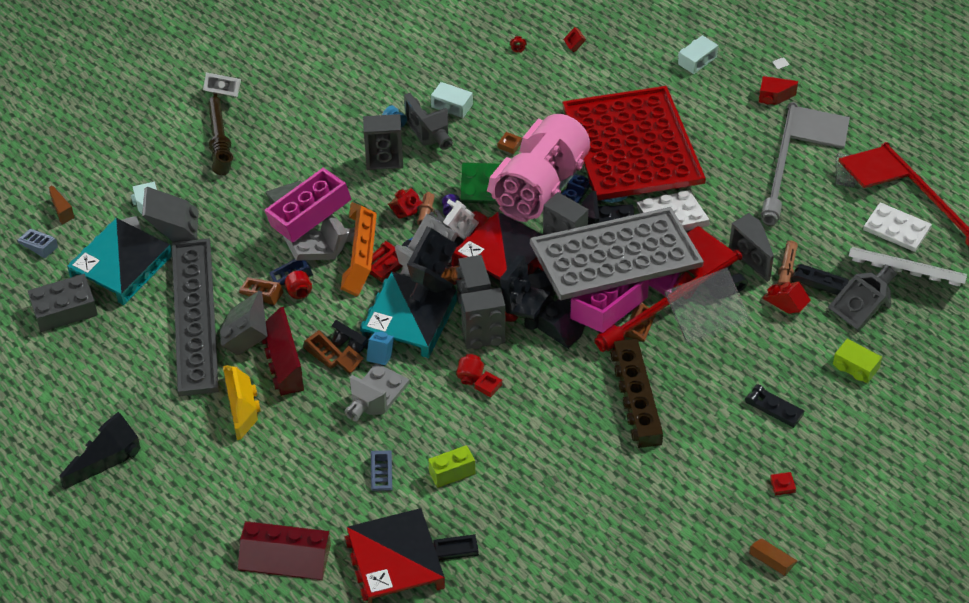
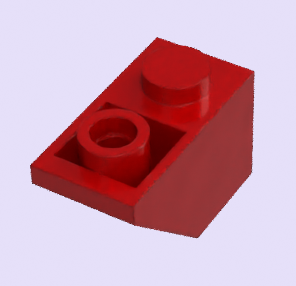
[762,282,811,314]

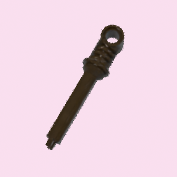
[208,93,233,176]

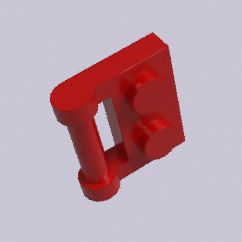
[369,241,403,283]

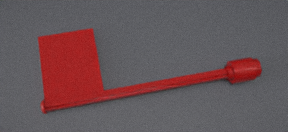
[838,142,969,247]
[594,226,742,352]

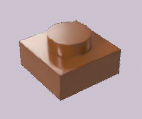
[497,132,522,154]
[335,346,364,374]

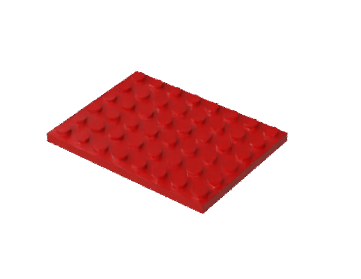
[562,86,706,201]

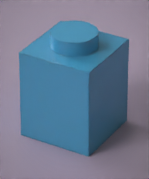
[366,332,394,365]

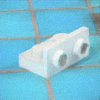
[443,199,479,240]

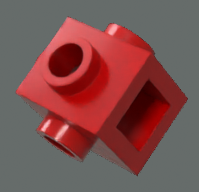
[388,188,422,219]

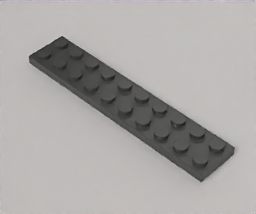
[172,238,219,396]

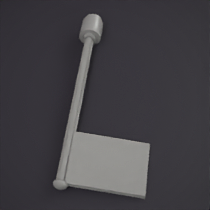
[761,102,850,225]

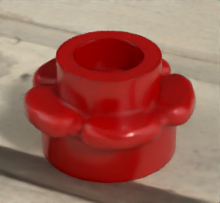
[510,36,527,52]

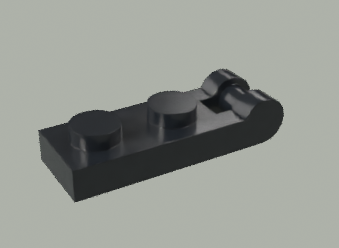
[791,264,849,295]
[745,384,805,428]

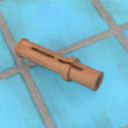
[777,240,798,285]

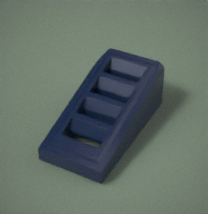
[269,259,314,286]

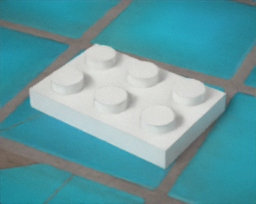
[863,202,932,252]

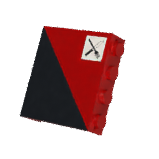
[452,211,543,280]
[344,508,445,603]

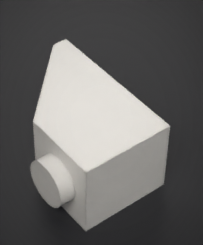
[203,72,241,97]

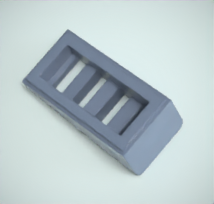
[17,229,58,258]
[371,450,392,491]

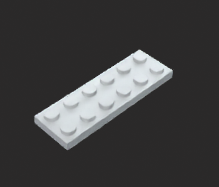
[849,247,967,286]

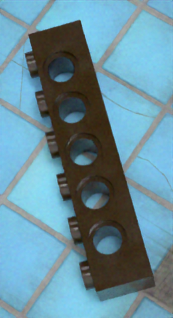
[610,339,663,448]

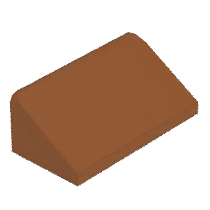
[625,302,656,342]
[749,538,797,576]

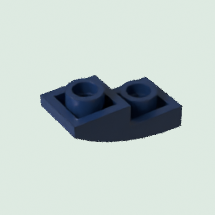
[562,174,590,204]

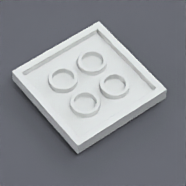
[637,190,709,231]

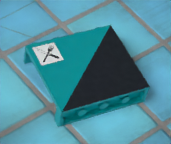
[67,218,172,305]
[360,272,457,358]

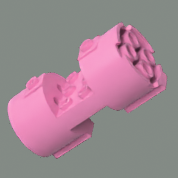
[487,114,590,222]

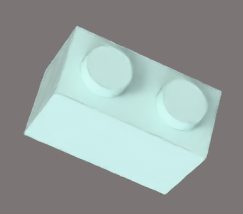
[678,35,718,74]
[431,82,473,118]

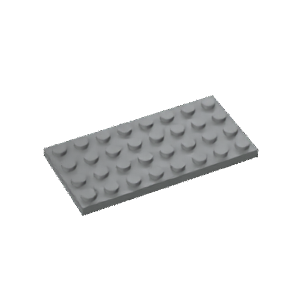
[530,207,704,300]

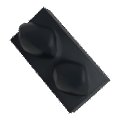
[332,320,369,354]

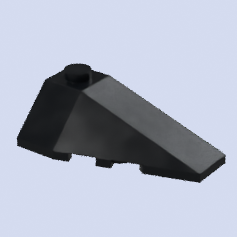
[538,297,586,349]
[59,412,141,489]

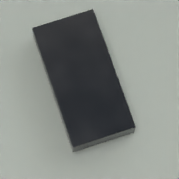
[433,534,479,561]

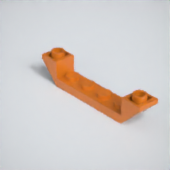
[341,202,377,297]

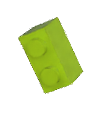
[833,338,882,384]
[428,445,476,488]

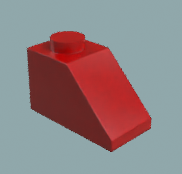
[759,76,798,105]

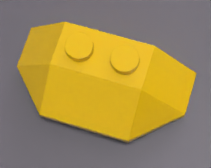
[223,365,261,440]

